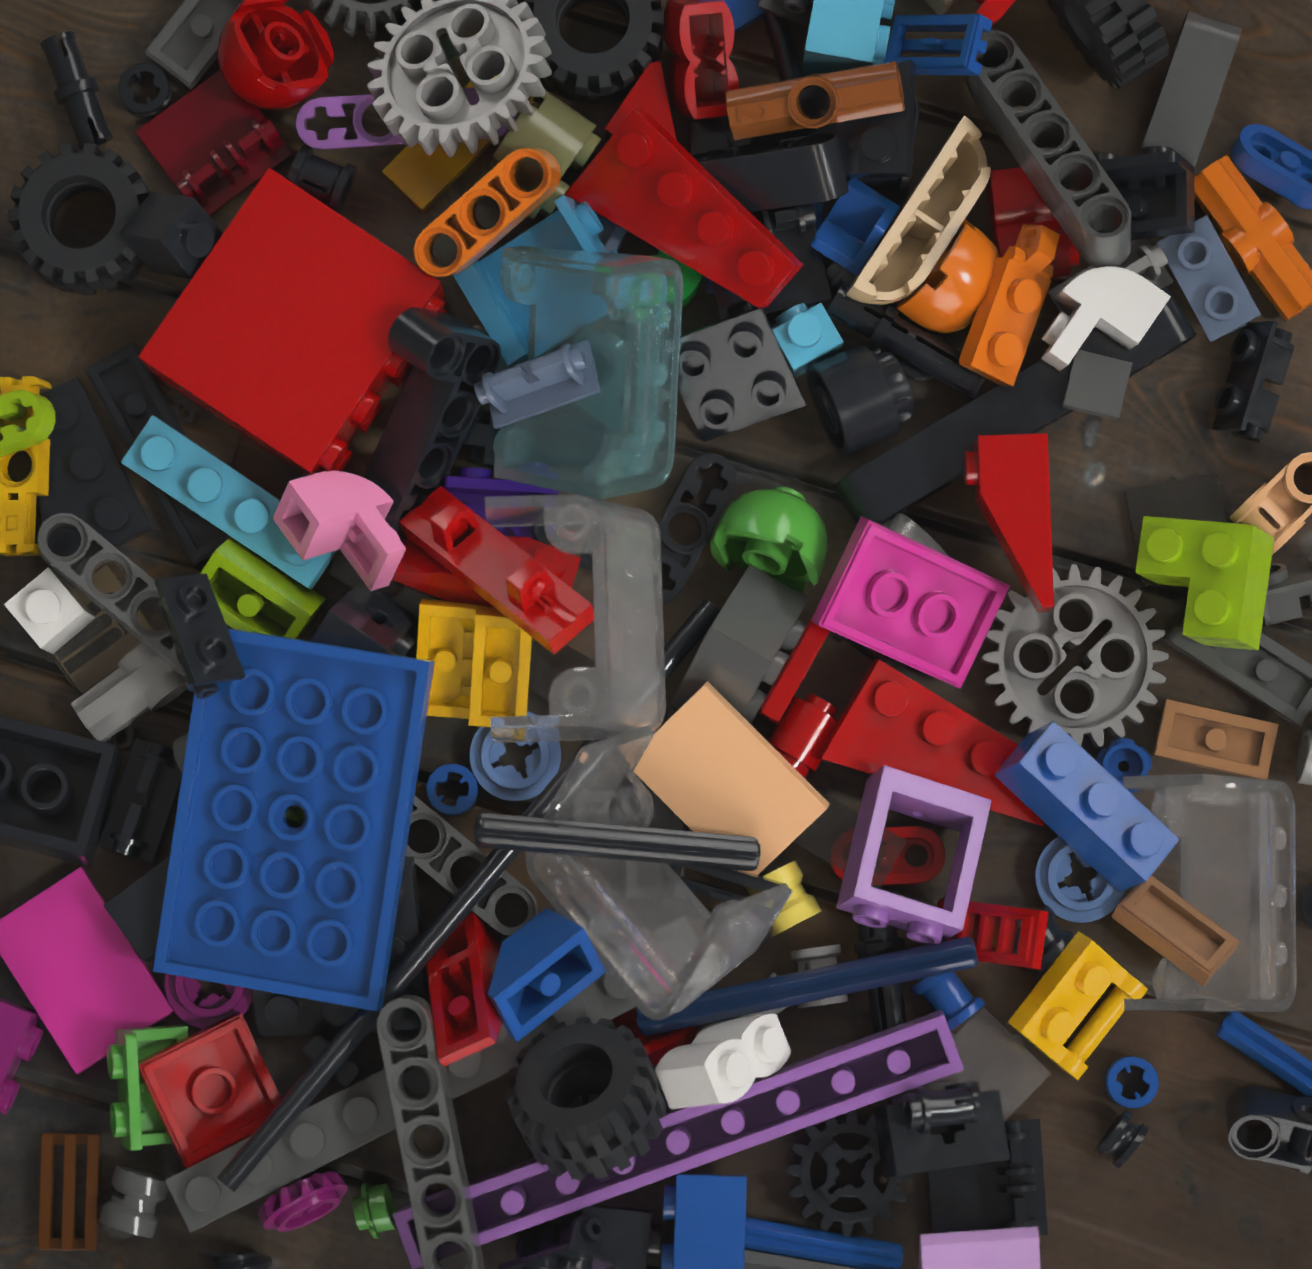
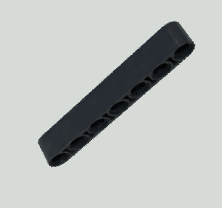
[833,287,1197,525]

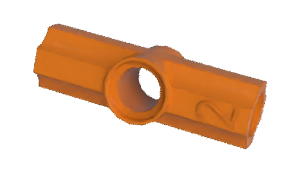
[1194,155,1312,322]

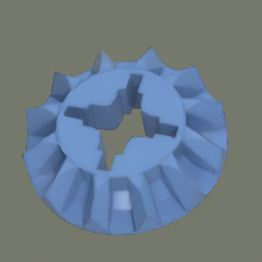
[470,711,561,802]
[1034,836,1125,923]

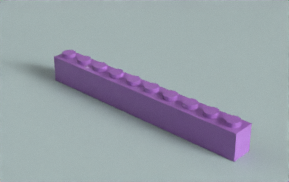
[392,1009,964,1269]

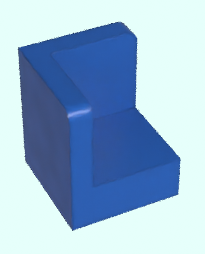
[810,178,900,275]

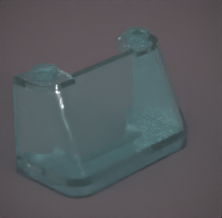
[493,246,683,500]

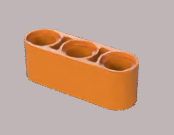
[414,148,561,277]

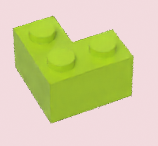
[1136,516,1274,651]

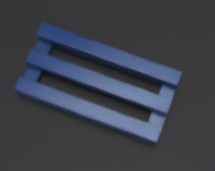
[884,14,993,76]

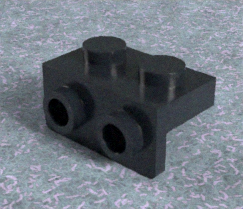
[1079,146,1195,240]

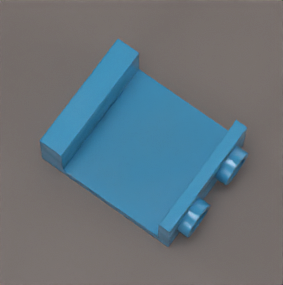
[453,195,633,367]

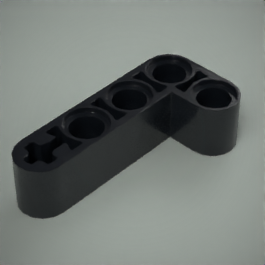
[363,307,501,540]

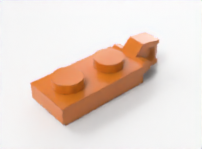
[958,224,1060,387]

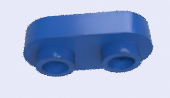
[1230,124,1312,210]

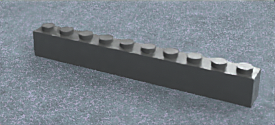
[165,916,712,1233]

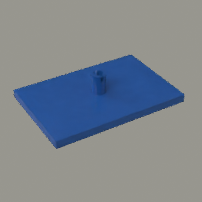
[153,628,435,1011]

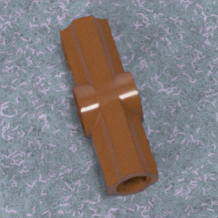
[726,61,905,140]

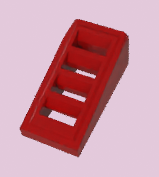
[937,898,1049,970]

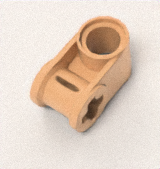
[1229,452,1312,555]

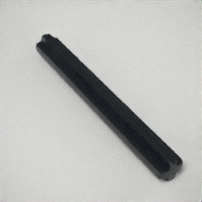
[474,813,761,871]

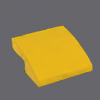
[416,599,532,730]

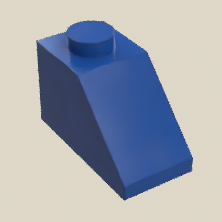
[488,908,606,1042]

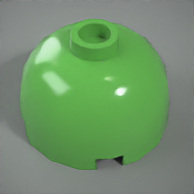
[710,487,828,593]

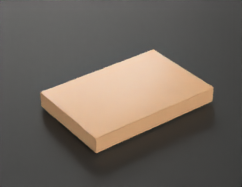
[625,681,830,875]

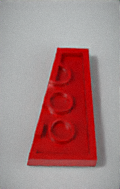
[565,108,804,308]
[817,659,1045,826]

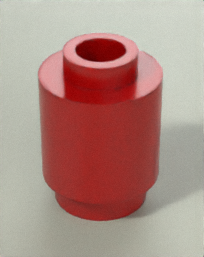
[767,693,838,778]

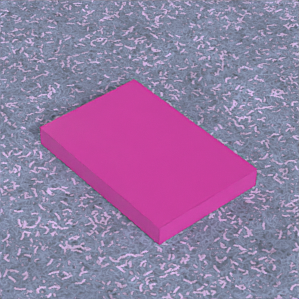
[811,516,1010,689]
[0,867,174,1075]

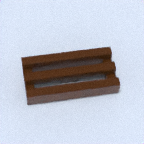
[38,1133,102,1251]

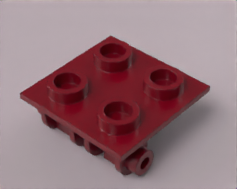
[135,70,293,216]

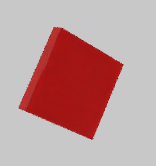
[138,1011,282,1169]

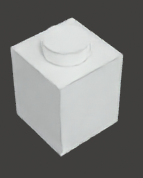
[4,567,97,654]

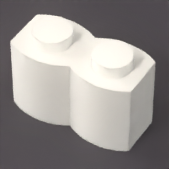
[655,1014,791,1109]

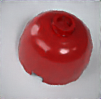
[217,0,334,110]

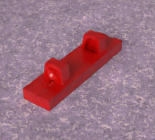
[399,486,597,654]

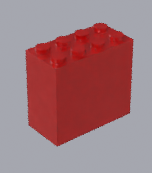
[138,168,449,477]

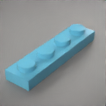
[121,415,338,589]

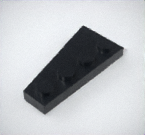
[688,60,916,178]

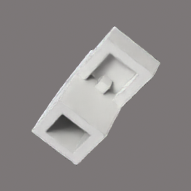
[1041,266,1171,371]

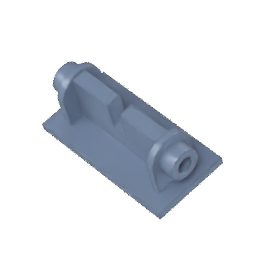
[1157,215,1261,342]
[474,340,601,429]

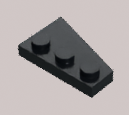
[38,377,153,570]

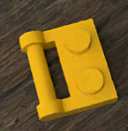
[1007,931,1148,1080]

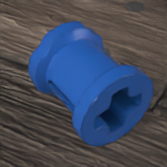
[910,972,986,1031]

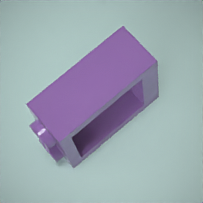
[836,765,992,945]

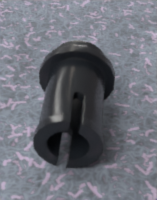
[901,1086,980,1134]

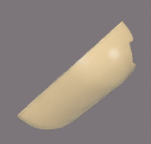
[845,115,991,305]

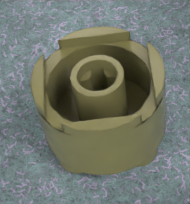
[477,90,601,220]

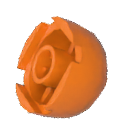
[894,219,1001,334]

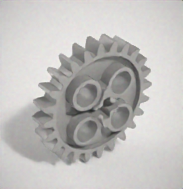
[367,0,552,157]
[981,564,1169,748]

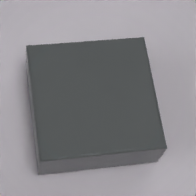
[1062,350,1132,421]

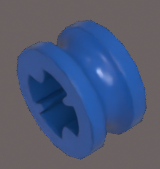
[426,763,479,816]
[1104,1056,1159,1109]

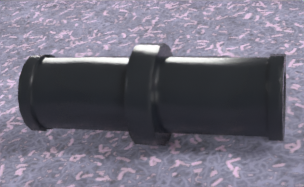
[40,31,113,150]

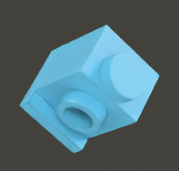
[771,303,844,378]

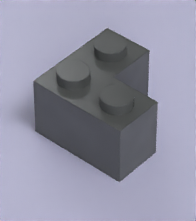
[669,565,809,724]

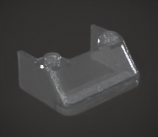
[485,494,666,743]
[525,725,793,1020]
[1123,774,1297,1012]

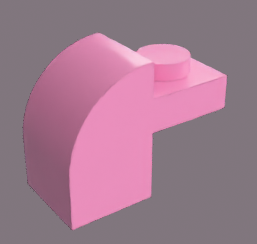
[273,471,406,591]

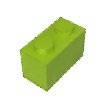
[200,536,326,640]

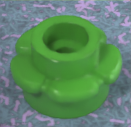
[352,1182,397,1239]

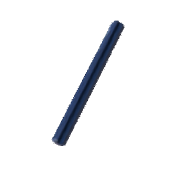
[635,937,978,1036]

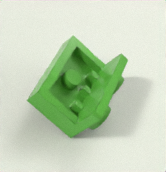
[107,1024,188,1151]

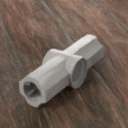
[71,624,229,742]

